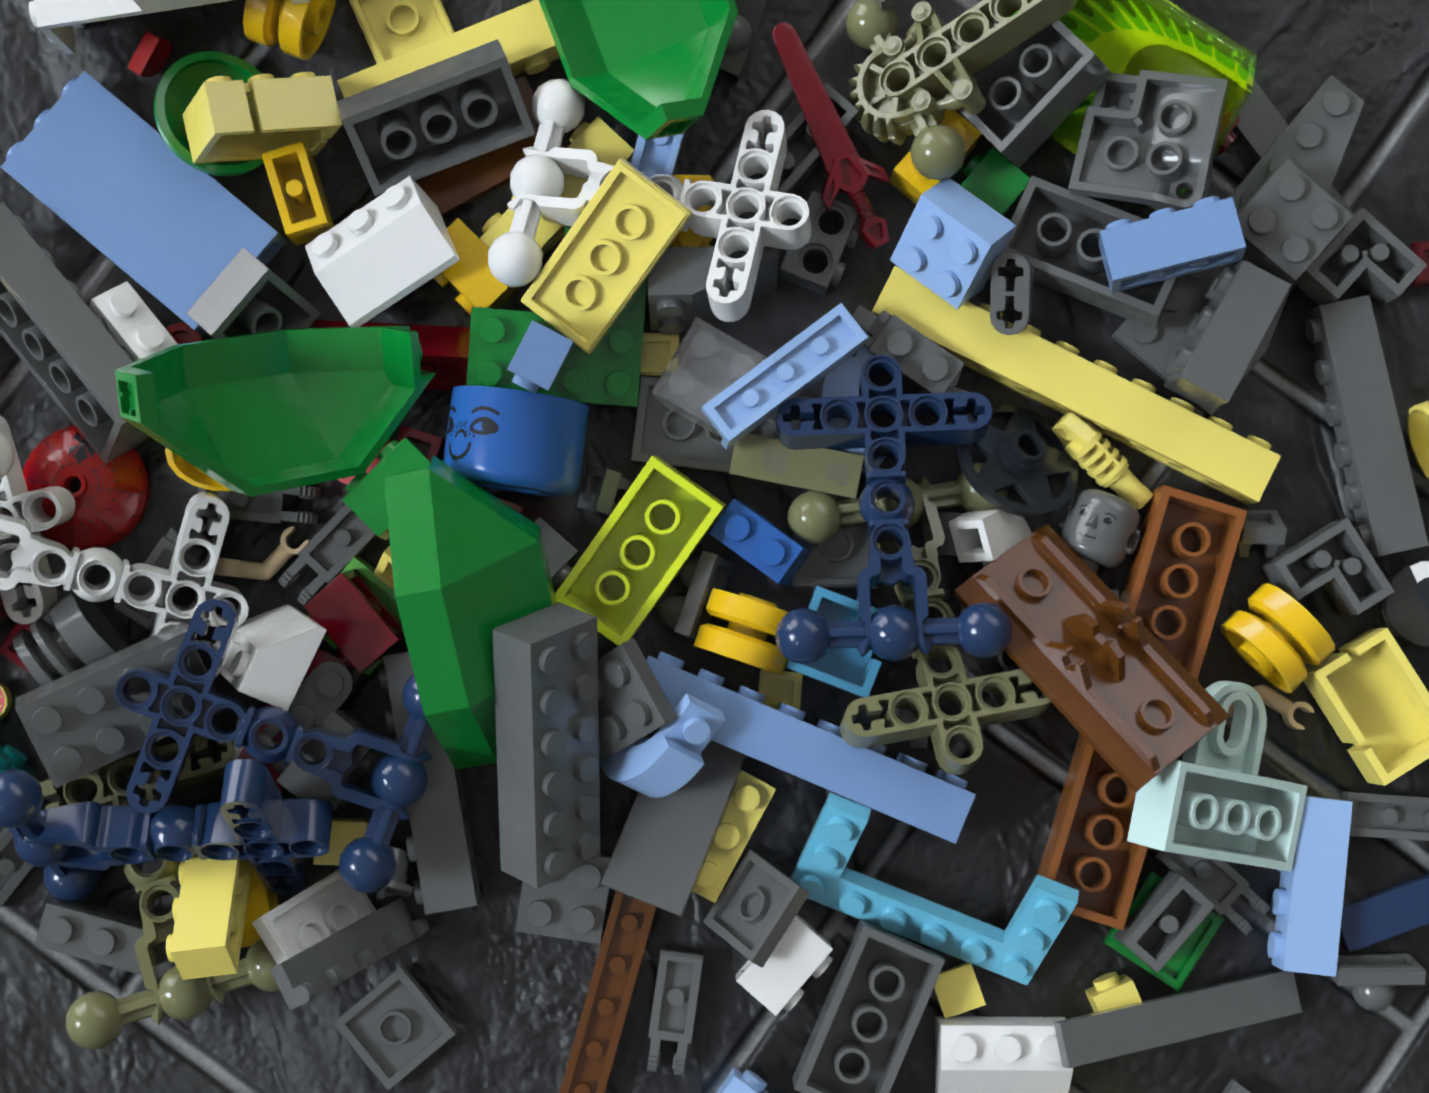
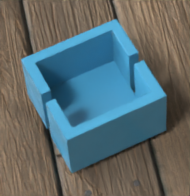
[786,586,882,698]

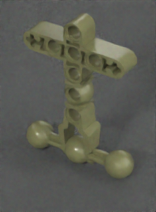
[788,462,1052,775]
[39,735,280,1050]

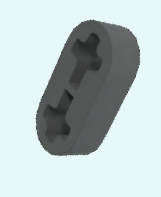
[990,252,1033,335]

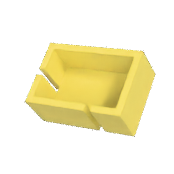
[182,72,342,164]
[1304,628,1429,786]

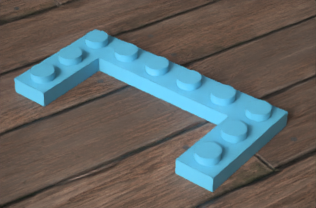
[790,792,1079,985]

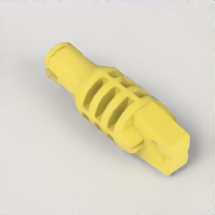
[1052,412,1153,510]

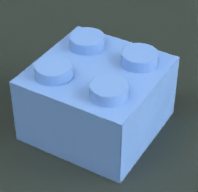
[890,178,1017,310]

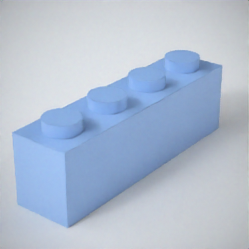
[1267,795,1353,977]

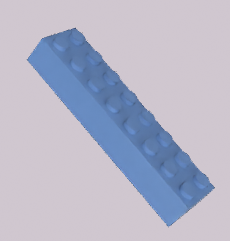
[646,651,976,844]

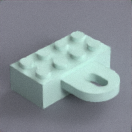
[1127,680,1308,872]

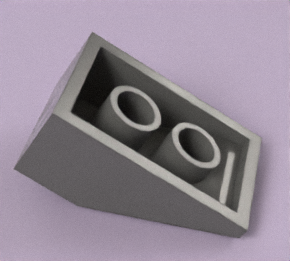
[648,246,779,335]

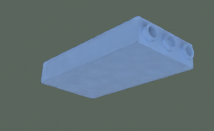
[1,71,287,337]

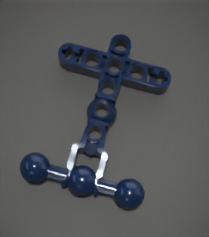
[775,354,1013,665]
[115,598,433,893]
[0,759,333,903]

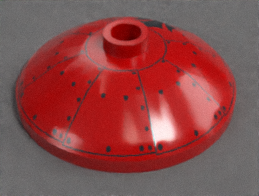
[22,426,149,552]

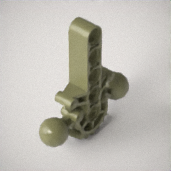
[845,0,1078,181]

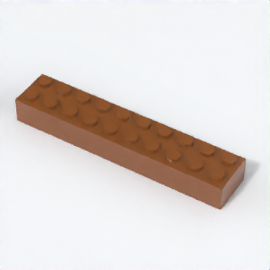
[1038,485,1247,930]

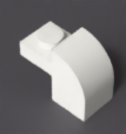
[948,509,1031,567]

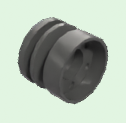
[12,591,129,686]

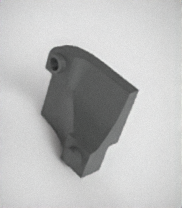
[1068,70,1230,211]

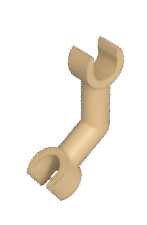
[215,526,310,580]
[1228,684,1314,729]

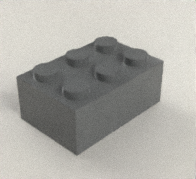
[958,19,1111,168]
[1164,260,1291,410]

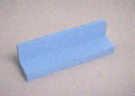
[701,303,868,450]

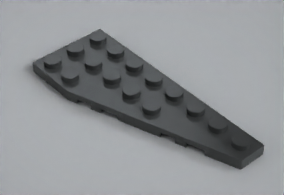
[1111,75,1364,417]

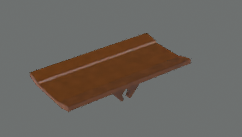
[953,524,1230,793]

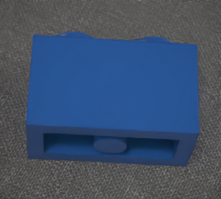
[709,498,812,586]

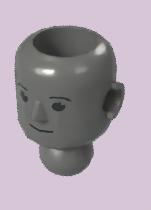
[1059,489,1141,575]

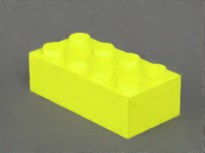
[555,455,726,646]

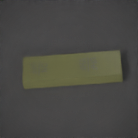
[729,434,864,499]

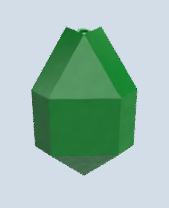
[539,0,738,140]
[115,326,436,497]
[384,455,557,770]

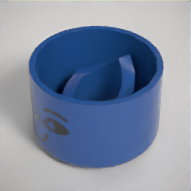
[443,386,589,497]

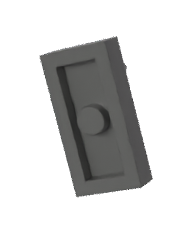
[654,551,734,641]

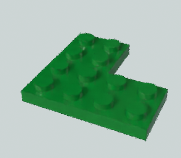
[466,227,648,407]

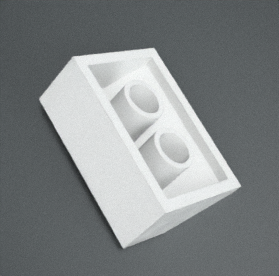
[305,176,460,327]
[211,604,326,711]
[935,1016,1073,1093]

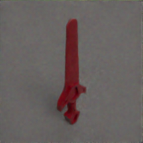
[772,22,890,250]

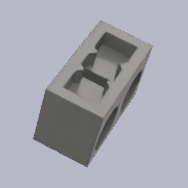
[778,191,861,296]

